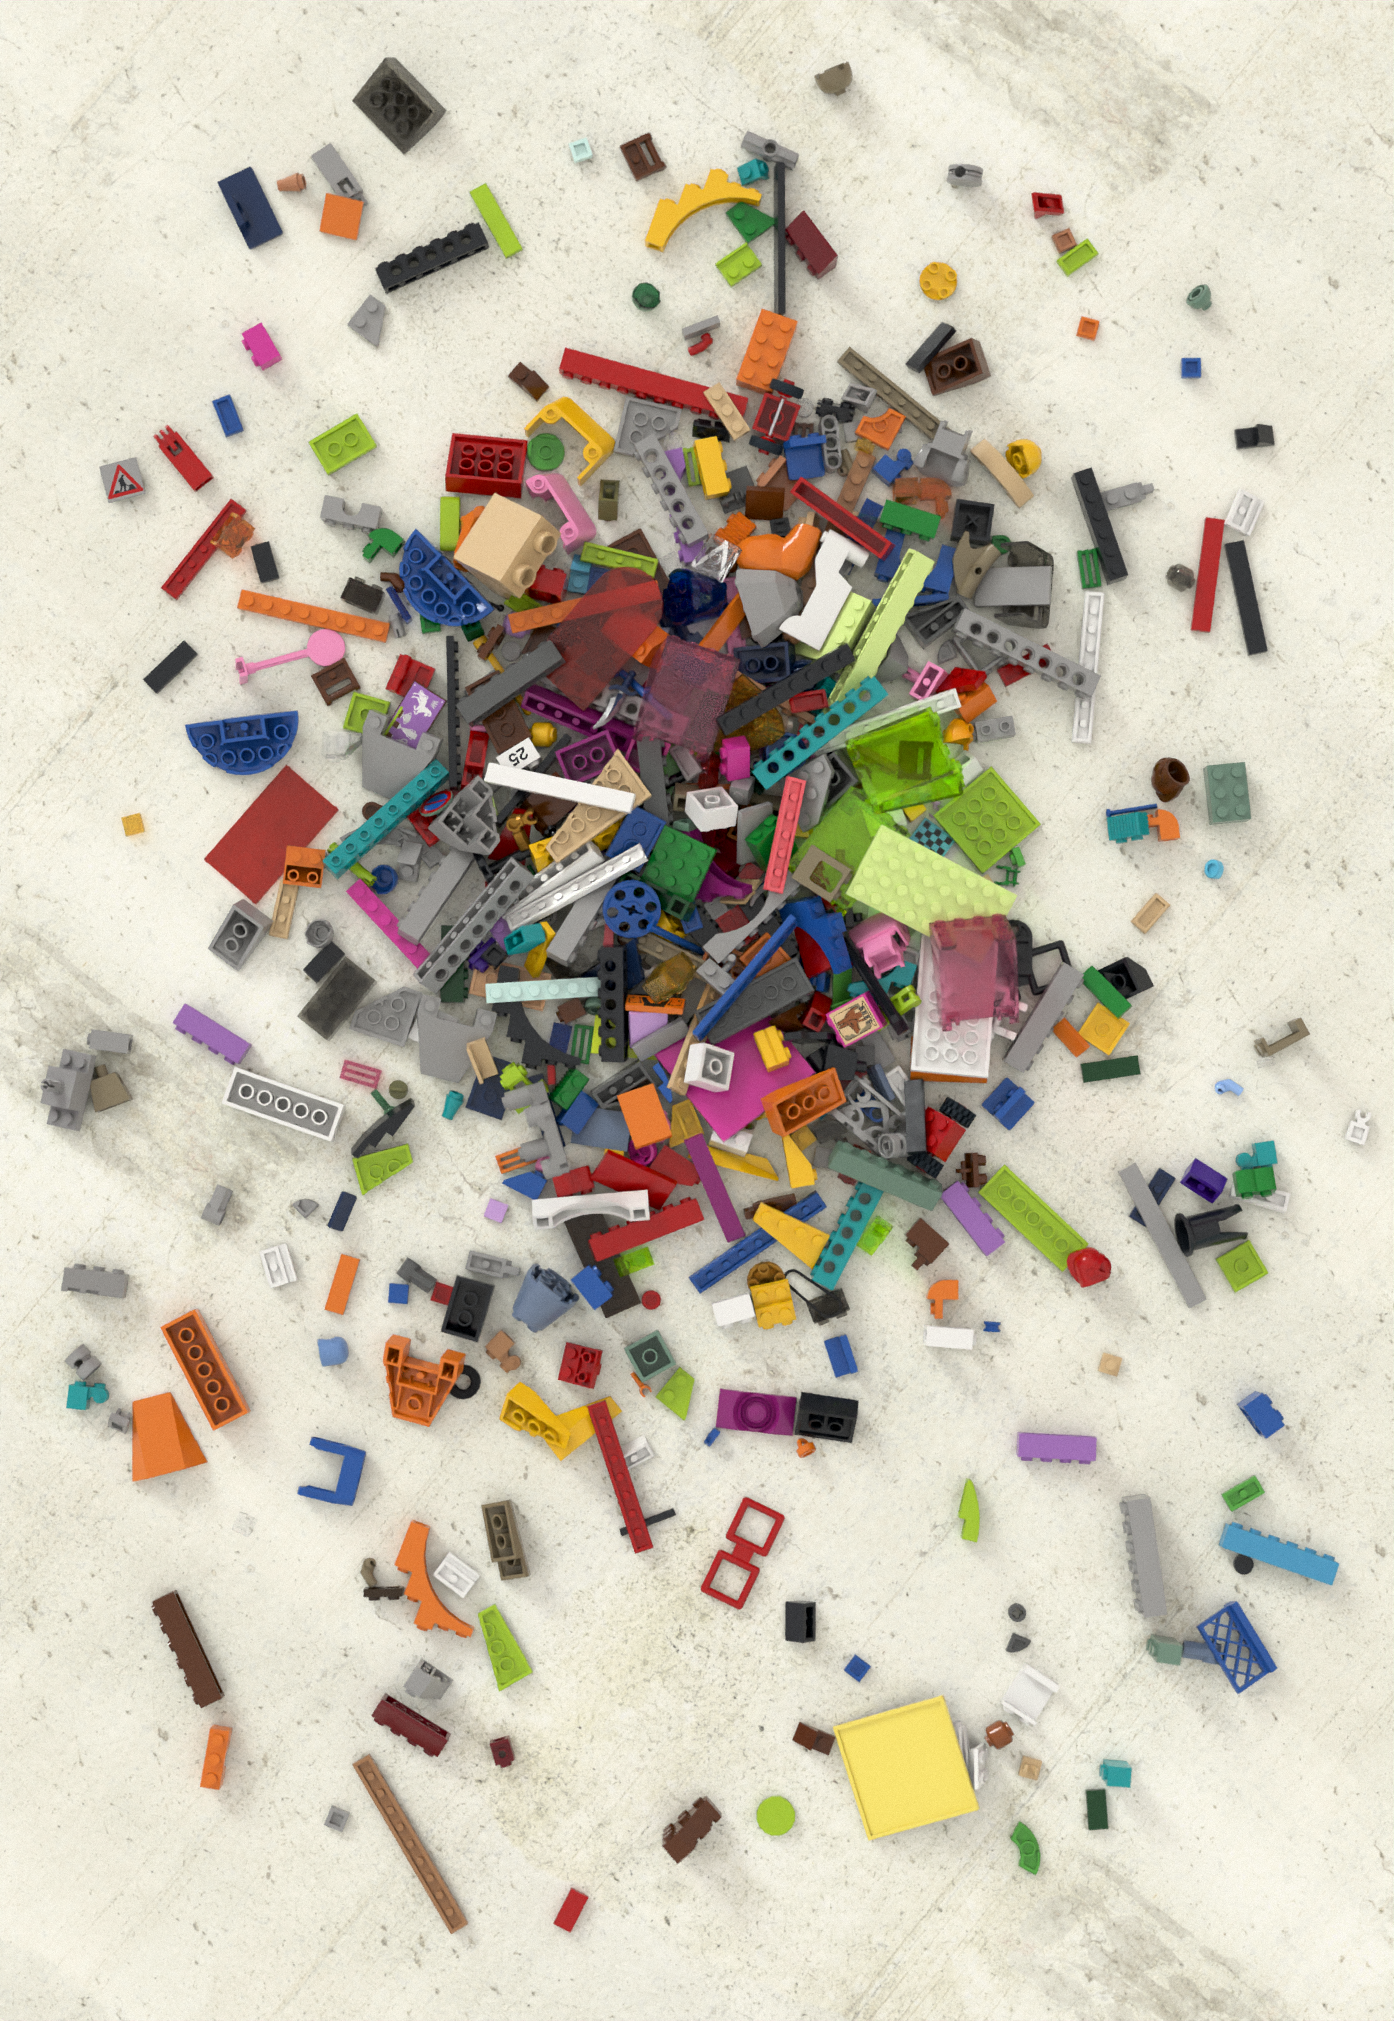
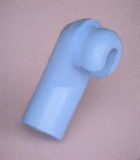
[1215,1079,1244,1096]

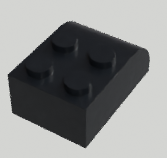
[440,1275,495,1342]

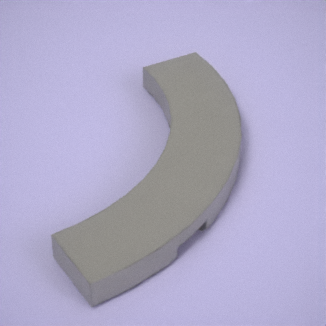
[340,826,444,869]

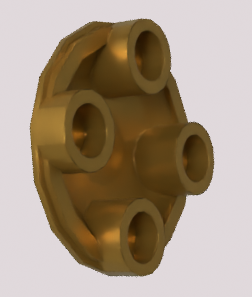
[747,1262,785,1291]

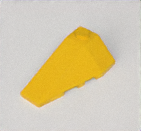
[499,1382,572,1449]
[546,1396,622,1461]

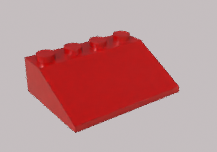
[445,433,528,499]

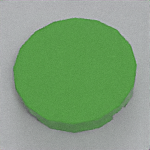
[527,433,565,472]

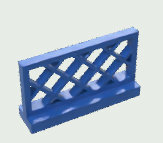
[1196,1601,1278,1694]

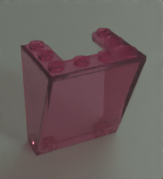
[632,635,741,763]
[929,914,1019,1032]

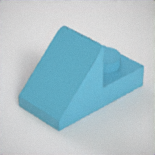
[567,554,592,595]

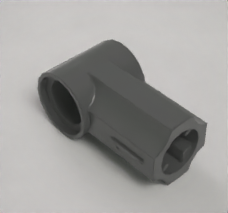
[396,1257,438,1293]

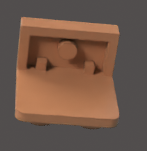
[756,455,798,511]

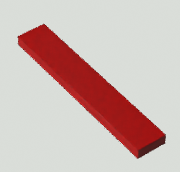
[161,499,247,600]
[1190,517,1225,633]

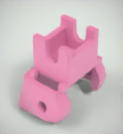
[848,912,910,979]

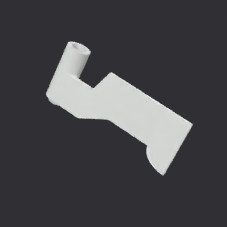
[779,529,870,651]

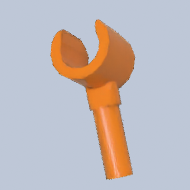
[630,1372,651,1397]

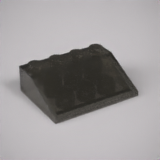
[352,57,447,154]

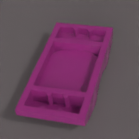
[716,1388,797,1436]

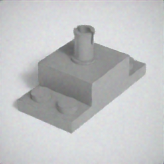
[40,1049,97,1131]

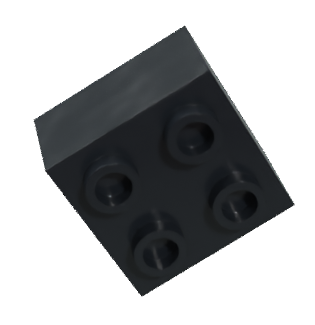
[950,499,995,546]

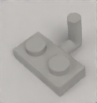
[696,954,736,996]

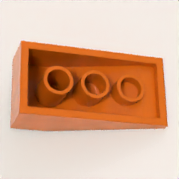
[760,1068,847,1137]

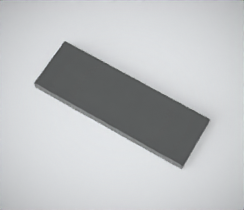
[694,957,815,1046]

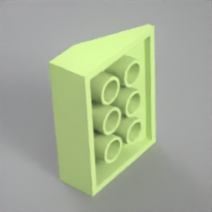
[795,592,876,674]

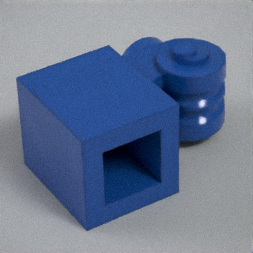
[872,448,913,487]

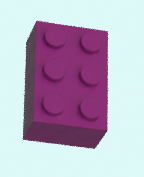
[555,729,619,782]

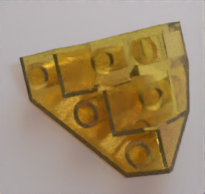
[711,674,785,752]

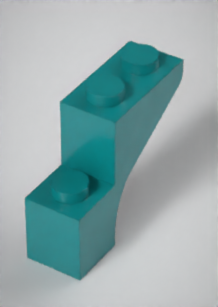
[846,961,917,1005]

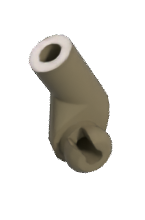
[837,448,853,477]
[361,1558,378,1587]

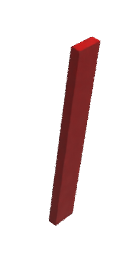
[587,1400,653,1554]

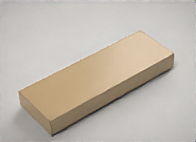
[269,879,299,939]

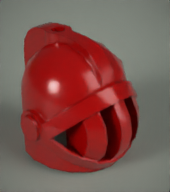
[1067,1247,1112,1288]

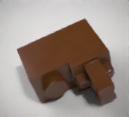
[904,1218,949,1271]

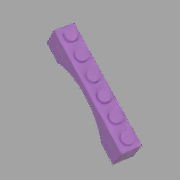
[661,448,706,566]

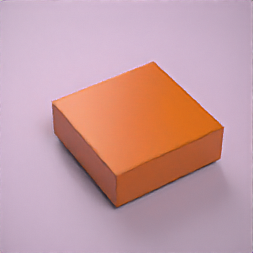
[1076,316,1100,341]

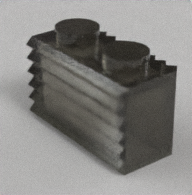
[340,576,386,616]
[806,1288,850,1326]

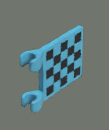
[909,817,954,857]

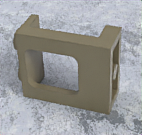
[791,844,853,902]
[1253,1017,1310,1058]

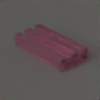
[339,1060,382,1089]

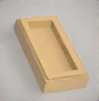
[1130,893,1170,934]

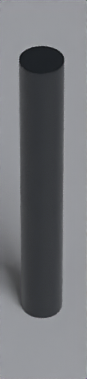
[619,1508,676,1536]

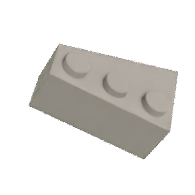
[61,1263,129,1298]
[403,1658,453,1699]

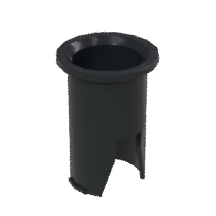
[1174,1204,1248,1257]

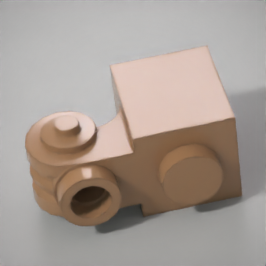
[485,1329,521,1373]

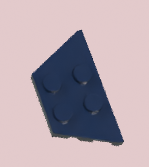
[580,938,645,990]

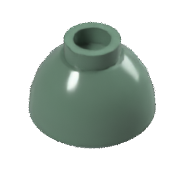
[1186,284,1212,310]
[584,997,610,1016]

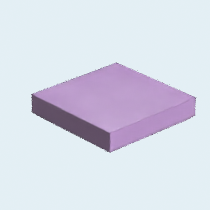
[629,1011,668,1048]

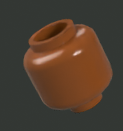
[984,1720,1014,1750]

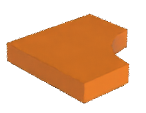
[855,408,906,451]

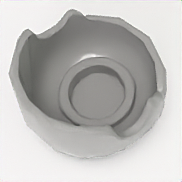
[304,919,334,948]

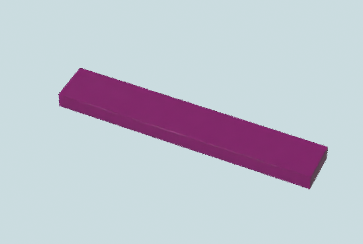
[684,1133,745,1243]

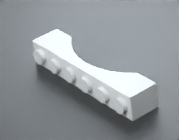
[532,1190,650,1230]

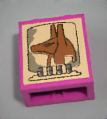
[826,990,888,1048]

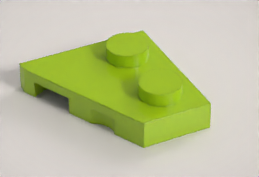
[655,1367,695,1420]

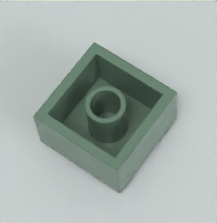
[624,1329,676,1383]

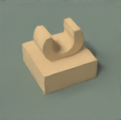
[798,511,821,529]
[1018,1755,1042,1780]

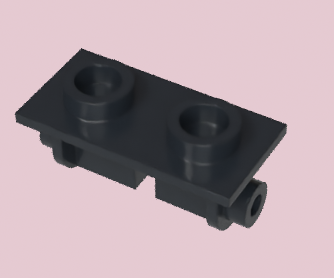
[815,398,855,423]
[692,418,730,442]

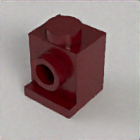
[489,1735,515,1768]

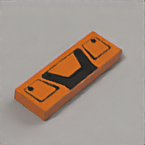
[625,995,685,1015]

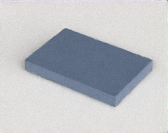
[571,1108,630,1152]

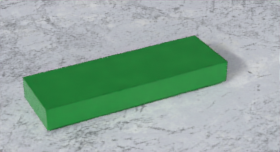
[1082,966,1132,1019]

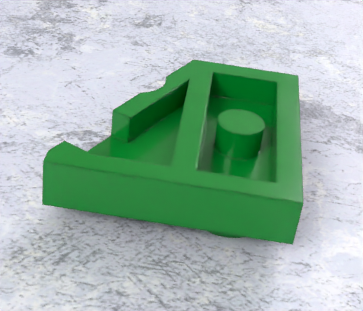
[726,202,774,244]

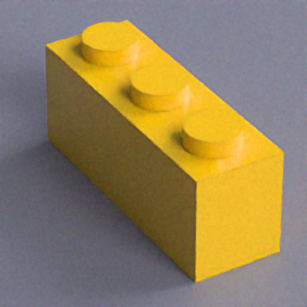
[692,436,732,500]

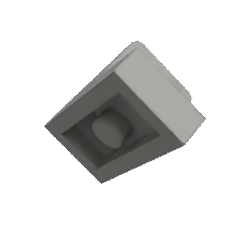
[397,841,423,882]

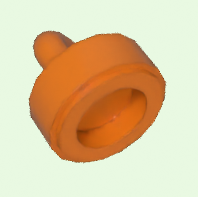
[796,1438,816,1458]

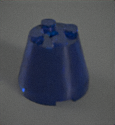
[663,568,729,627]

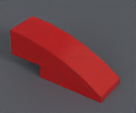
[460,730,489,791]

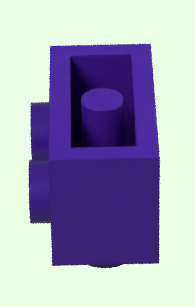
[1180,1158,1228,1204]

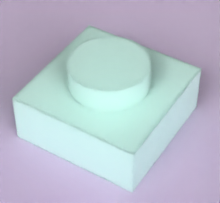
[569,138,593,163]

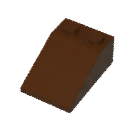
[924,338,991,396]
[519,772,578,836]

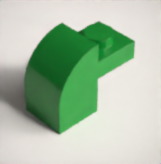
[362,528,405,563]

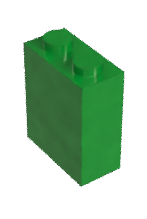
[744,814,800,872]

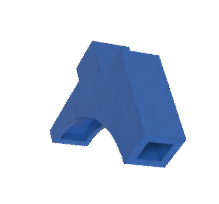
[779,895,852,974]

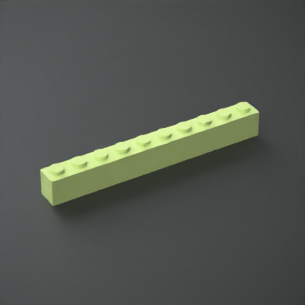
[821,548,935,725]

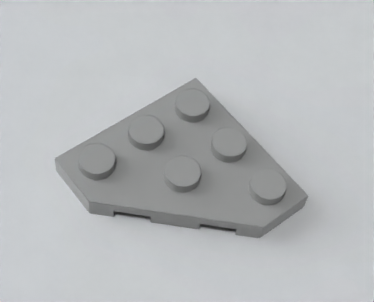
[613,396,682,457]
[778,754,835,833]
[349,987,423,1047]

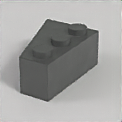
[904,596,969,649]
[590,1059,661,1109]

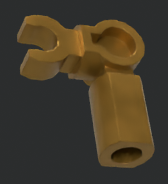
[506,808,538,851]

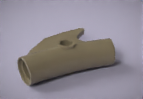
[952,531,1002,599]

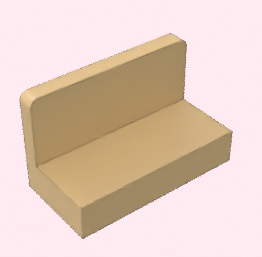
[466,1037,498,1084]

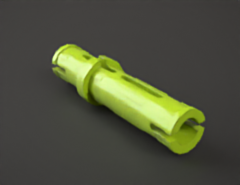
[327,842,377,887]

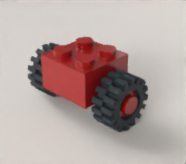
[907,1097,976,1179]

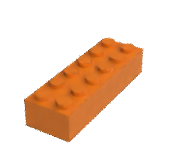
[160,1308,251,1431]

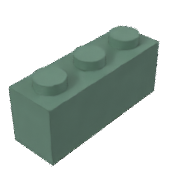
[1146,1634,1183,1666]

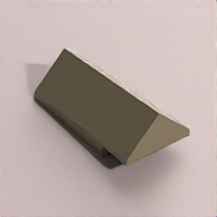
[481,1499,531,1581]

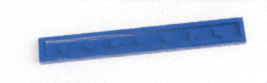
[692,914,798,1041]
[689,1190,827,1294]

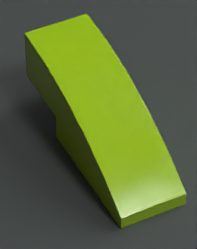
[957,1478,980,1542]

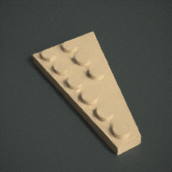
[545,749,652,864]

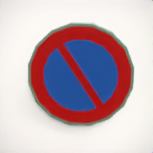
[419,790,454,817]

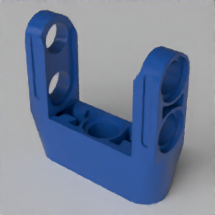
[297,1437,366,1506]

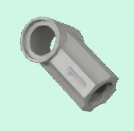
[201,1184,233,1226]

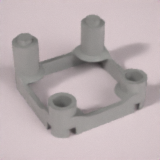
[501,1081,570,1180]

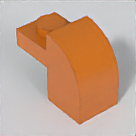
[1147,809,1180,842]
[926,1280,958,1319]

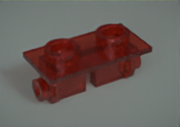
[698,749,721,790]

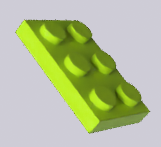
[308,413,377,476]

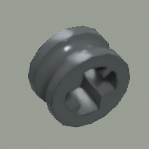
[1008,1603,1026,1622]

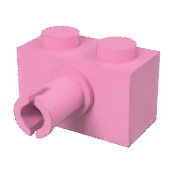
[902,661,948,701]

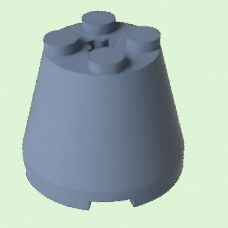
[512,1264,579,1333]

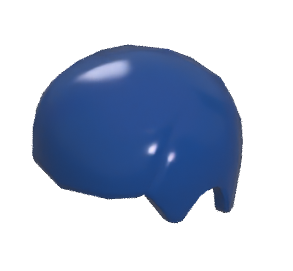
[371,864,399,894]

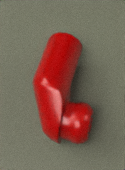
[688,333,713,356]

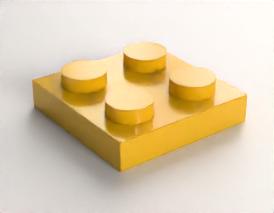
[1078,1002,1130,1056]

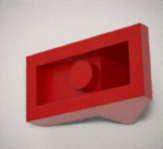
[1032,192,1064,219]

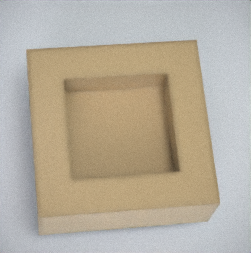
[1098,1352,1122,1377]

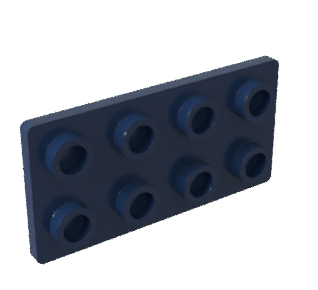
[218,167,283,250]

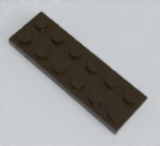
[564,1214,641,1318]

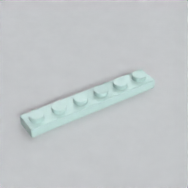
[485,977,601,1004]

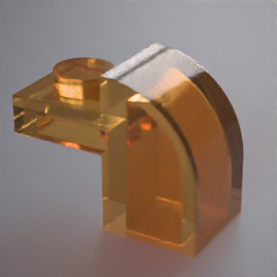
[919,478,952,519]

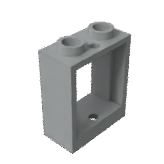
[951,617,1008,676]

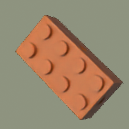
[736,309,798,395]

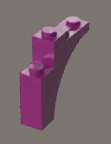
[676,828,753,902]

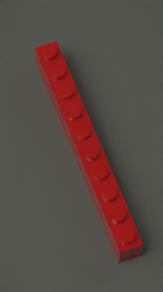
[559,347,748,420]

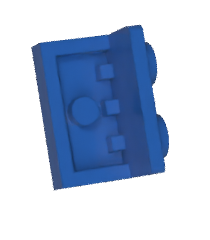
[982,1078,1035,1130]

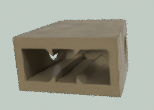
[90,1064,133,1112]

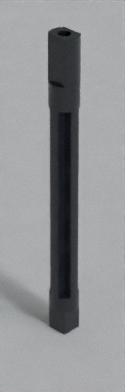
[825,908,910,1036]

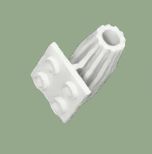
[952,1721,989,1789]

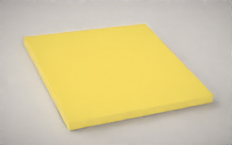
[833,1695,980,1841]

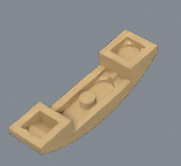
[970,439,1034,508]

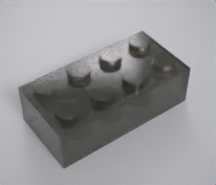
[297,956,377,1041]

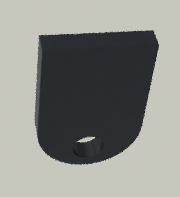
[996,920,1033,977]

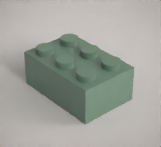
[1203,762,1251,825]

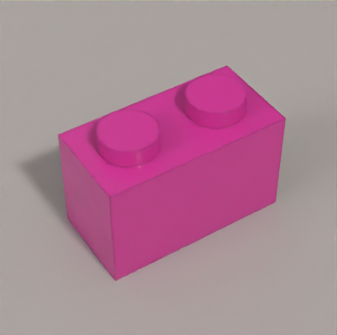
[241,323,282,371]
[719,736,750,781]

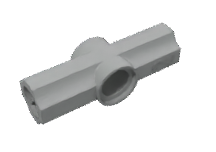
[741,131,799,170]

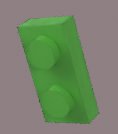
[1221,1475,1265,1512]

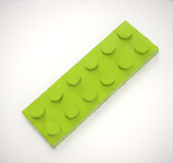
[978,1164,1089,1272]

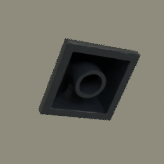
[1097,957,1154,999]

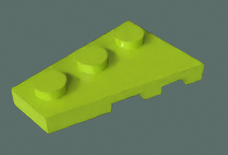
[352,1143,413,1196]

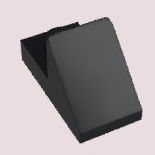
[1234,424,1275,450]

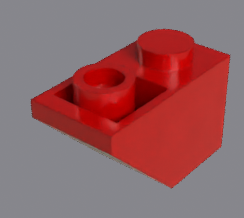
[799,990,832,1032]

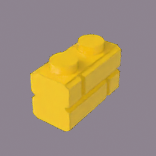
[753,1025,791,1072]

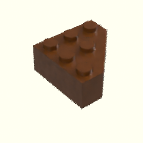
[662,1796,722,1864]

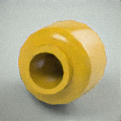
[529,722,557,747]

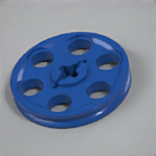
[602,880,661,938]

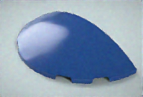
[399,529,495,627]
[185,710,299,775]

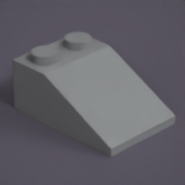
[208,899,274,971]

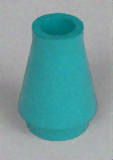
[442,1090,464,1120]

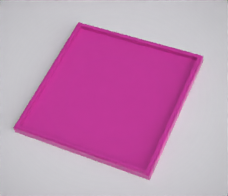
[654,1016,815,1143]

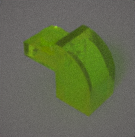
[857,1215,893,1256]

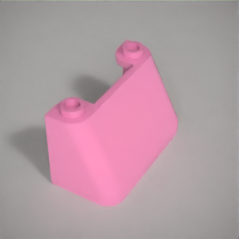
[525,473,596,555]

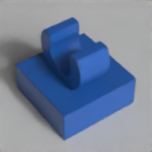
[809,972,831,993]

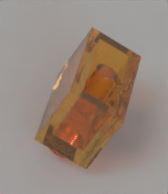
[892,477,922,505]
[210,512,255,559]

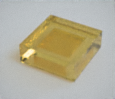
[121,813,145,837]

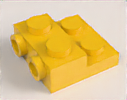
[750,1279,796,1330]

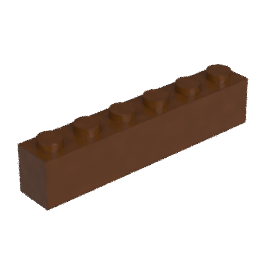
[152,1590,225,1708]

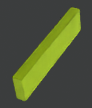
[469,183,523,259]
[580,541,659,579]

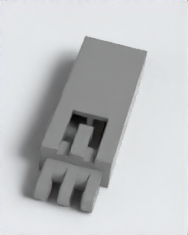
[311,143,368,206]

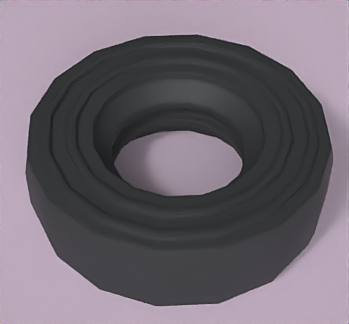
[450,1365,481,1399]

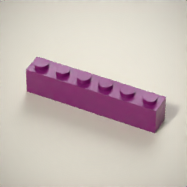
[521,684,637,753]

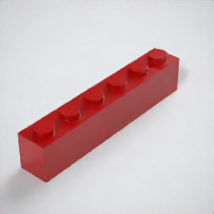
[790,477,896,561]
[587,1197,705,1262]

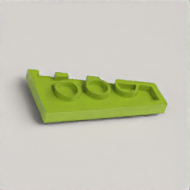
[478,1604,533,1691]

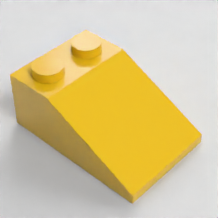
[781,1135,818,1188]

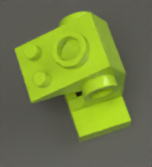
[500,1062,549,1114]

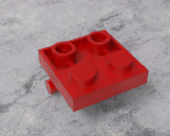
[385,654,436,697]
[558,1342,603,1389]

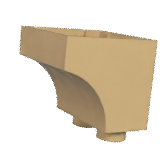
[453,493,561,600]

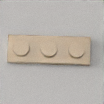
[703,382,751,441]

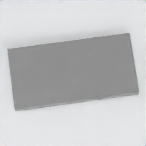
[975,566,1052,607]

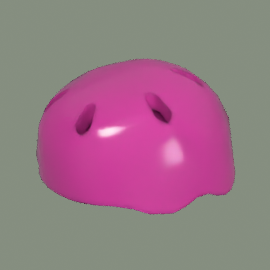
[628,1139,657,1166]

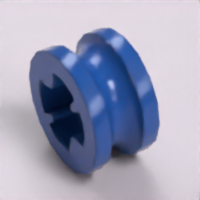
[983,1321,1001,1332]

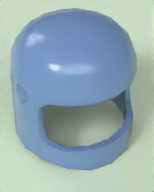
[317,1336,349,1367]

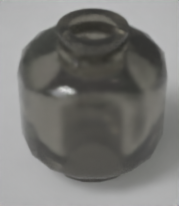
[1165,563,1195,592]

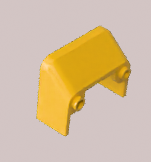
[524,397,615,487]

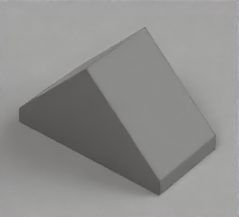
[841,383,877,414]

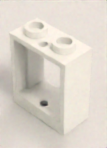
[923,1325,977,1350]

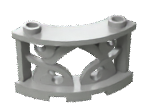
[828,1075,906,1160]

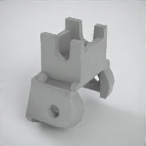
[913,420,973,487]

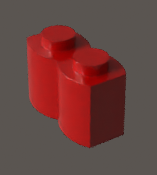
[552,1165,595,1198]

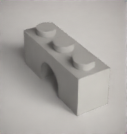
[320,495,383,534]

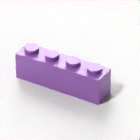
[172,1004,252,1065]
[940,1181,1005,1256]
[1016,1432,1097,1464]

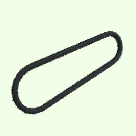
[784,1269,842,1318]

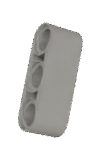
[818,415,842,474]

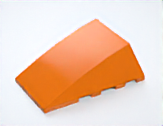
[132,1392,208,1482]

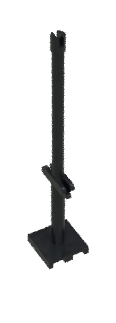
[473,771,686,885]

